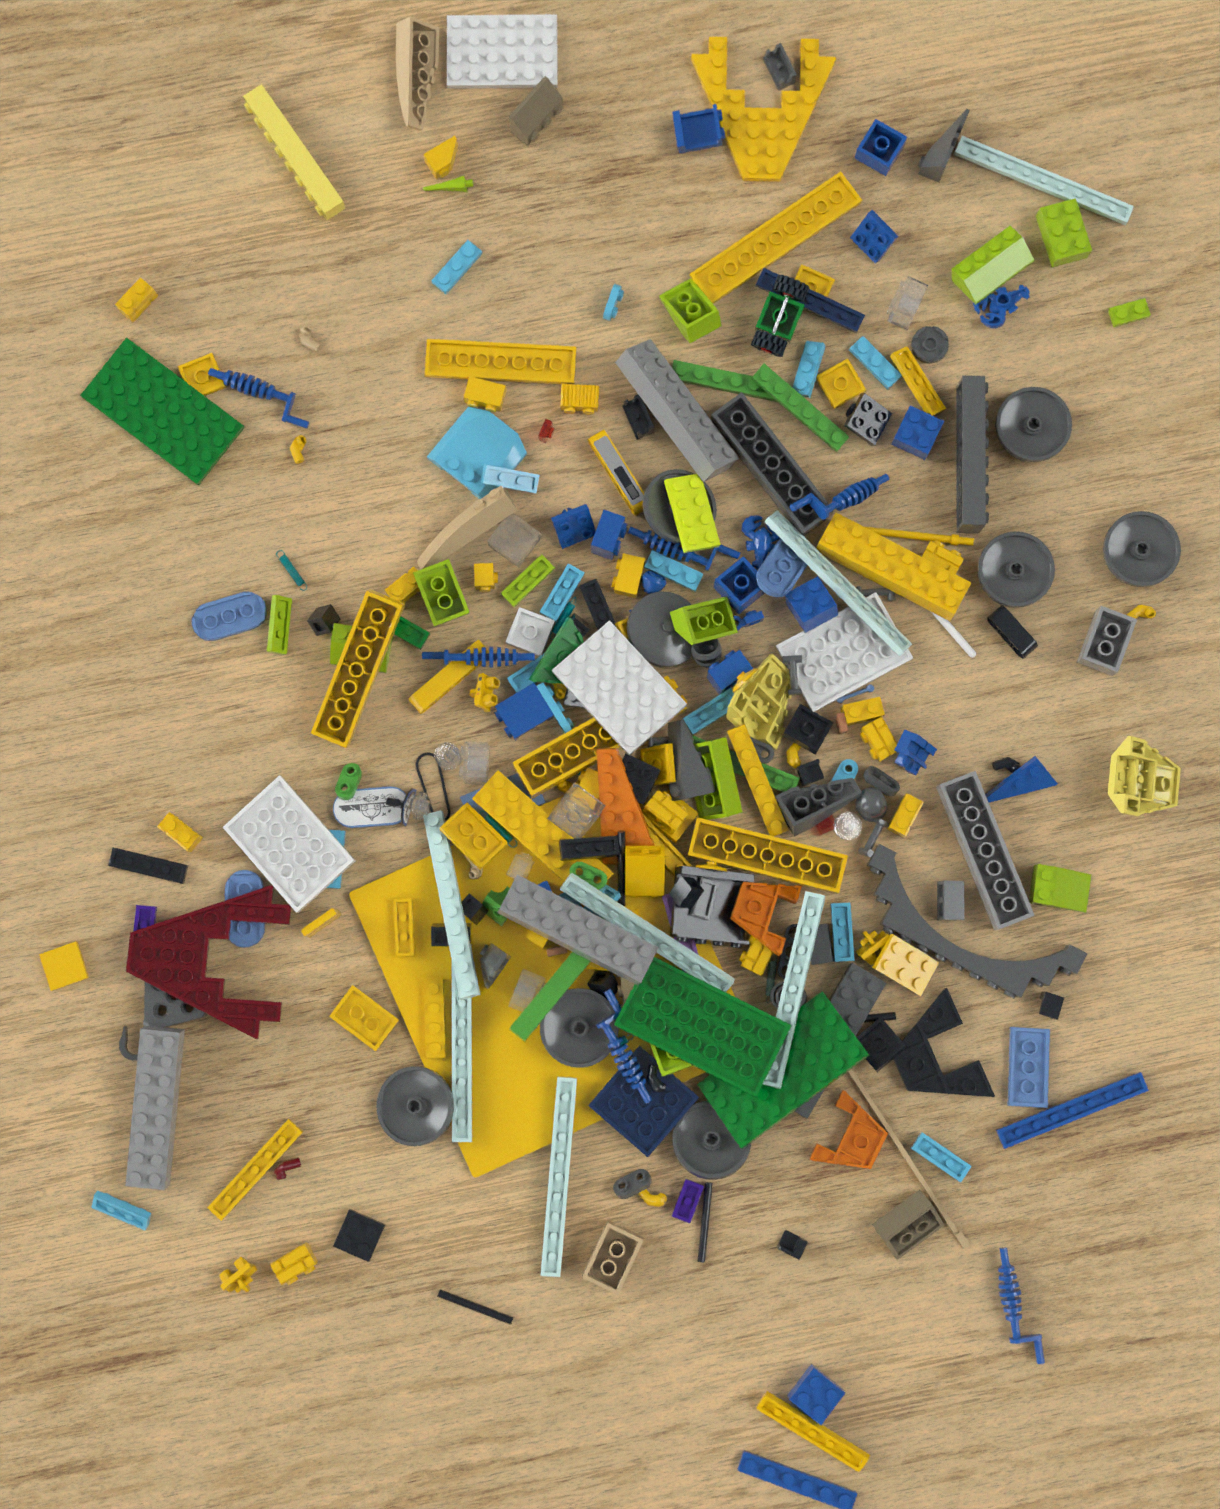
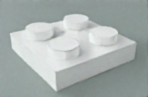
[505,607,555,656]

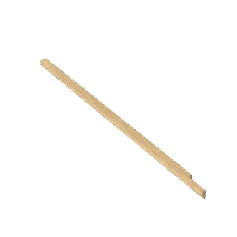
[848,1069,970,1249]

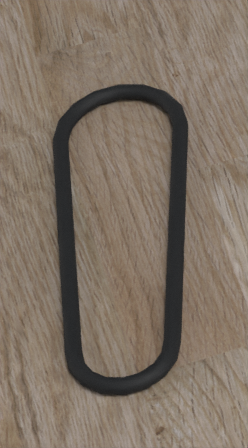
[415,752,451,821]

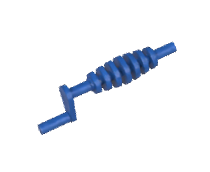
[208,368,310,429]
[790,474,889,520]
[628,526,740,571]
[422,646,535,668]
[596,989,652,1103]
[998,1247,1045,1364]

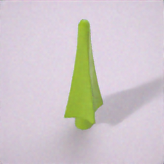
[423,175,474,192]

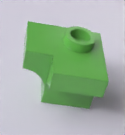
[482,886,510,926]

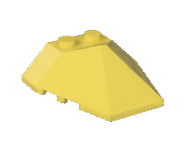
[726,654,791,750]
[1108,736,1181,816]

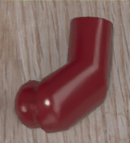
[274,1157,301,1180]

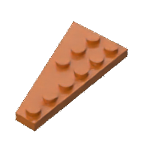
[597,748,655,864]

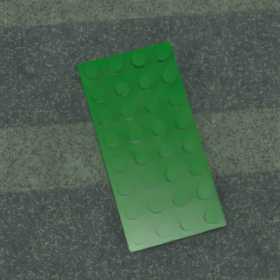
[80,337,245,486]
[614,957,792,1098]
[697,991,869,1149]

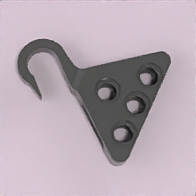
[119,982,208,1061]

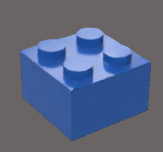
[854,119,908,176]
[891,405,944,460]
[591,510,627,561]
[714,556,765,615]
[785,576,838,633]
[706,650,753,695]
[787,1363,845,1425]

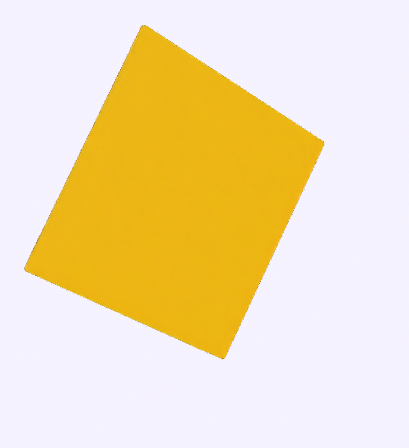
[349,792,735,1178]

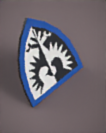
[386,788,417,827]

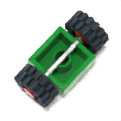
[751,275,809,357]

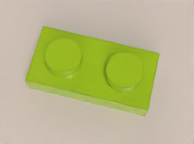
[1108,298,1151,327]

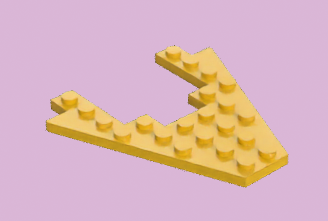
[691,37,836,182]

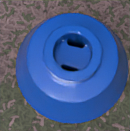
[642,571,667,594]

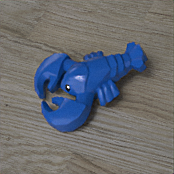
[973,285,1030,329]
[742,515,781,569]

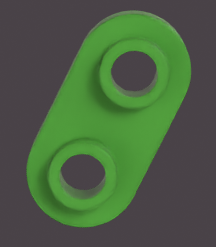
[335,763,362,800]
[569,862,607,890]

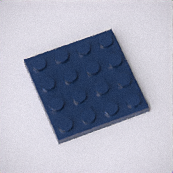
[588,1045,699,1158]

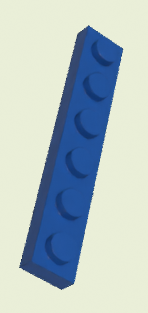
[737,1450,857,1509]

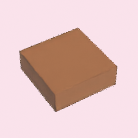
[835,712,848,734]
[546,946,567,957]

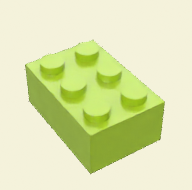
[1036,198,1092,268]

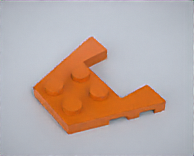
[730,882,802,956]
[809,1090,888,1169]

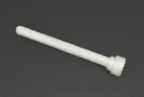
[930,611,976,658]

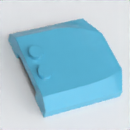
[427,407,527,499]

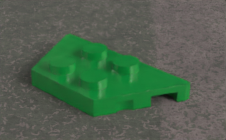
[529,617,584,684]

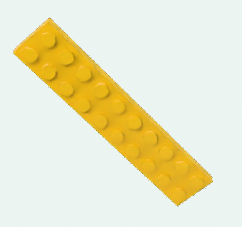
[689,171,862,304]

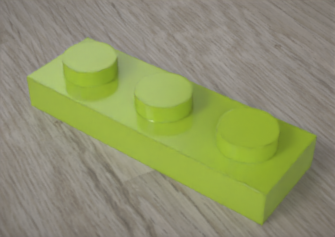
[501,554,555,607]
[267,595,292,655]

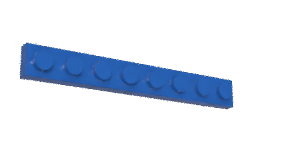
[996,1072,1149,1149]

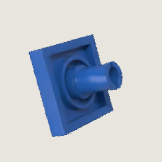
[850,210,898,264]
[551,504,596,549]

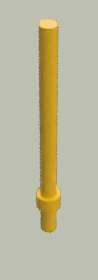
[864,526,974,546]

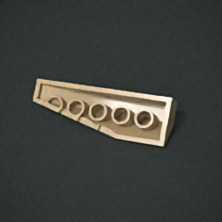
[396,16,439,131]
[417,486,517,570]

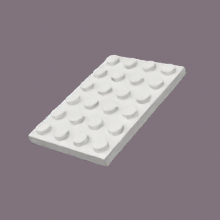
[447,14,558,89]
[776,592,913,712]
[552,620,687,756]
[223,775,356,913]

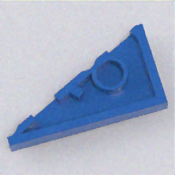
[985,756,1058,803]

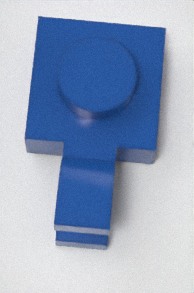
[733,610,764,631]

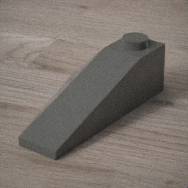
[918,109,970,182]
[668,719,715,801]
[775,778,862,837]
[480,943,511,989]

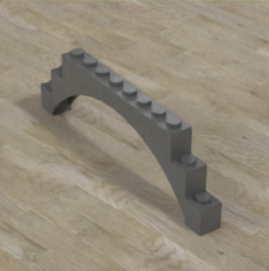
[866,844,1087,999]

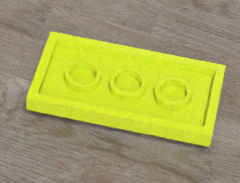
[664,474,721,553]

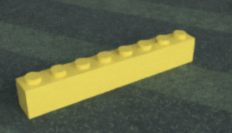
[243,84,346,220]

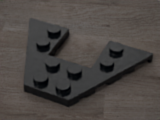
[893,988,995,1097]

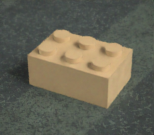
[582,1220,644,1295]

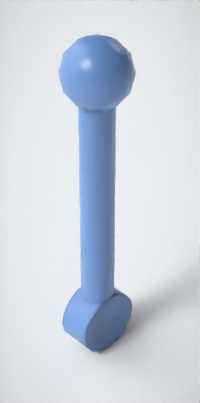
[837,684,874,703]

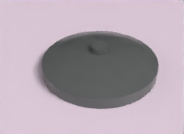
[995,387,1072,462]
[643,469,717,544]
[1103,511,1181,587]
[977,532,1055,608]
[627,591,699,668]
[540,988,619,1068]
[376,1066,454,1146]
[673,1101,751,1180]

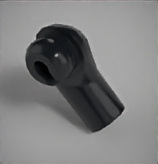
[992,757,1021,773]
[647,1065,666,1093]

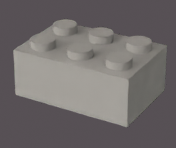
[1077,606,1137,676]

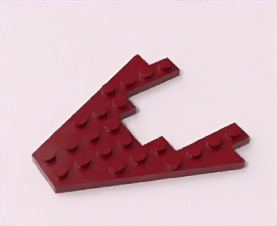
[126,885,291,1039]

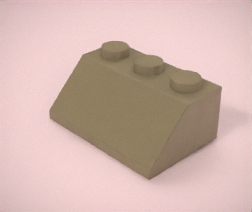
[509,76,563,146]
[872,1190,944,1260]

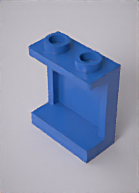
[672,104,725,154]
[494,683,555,741]

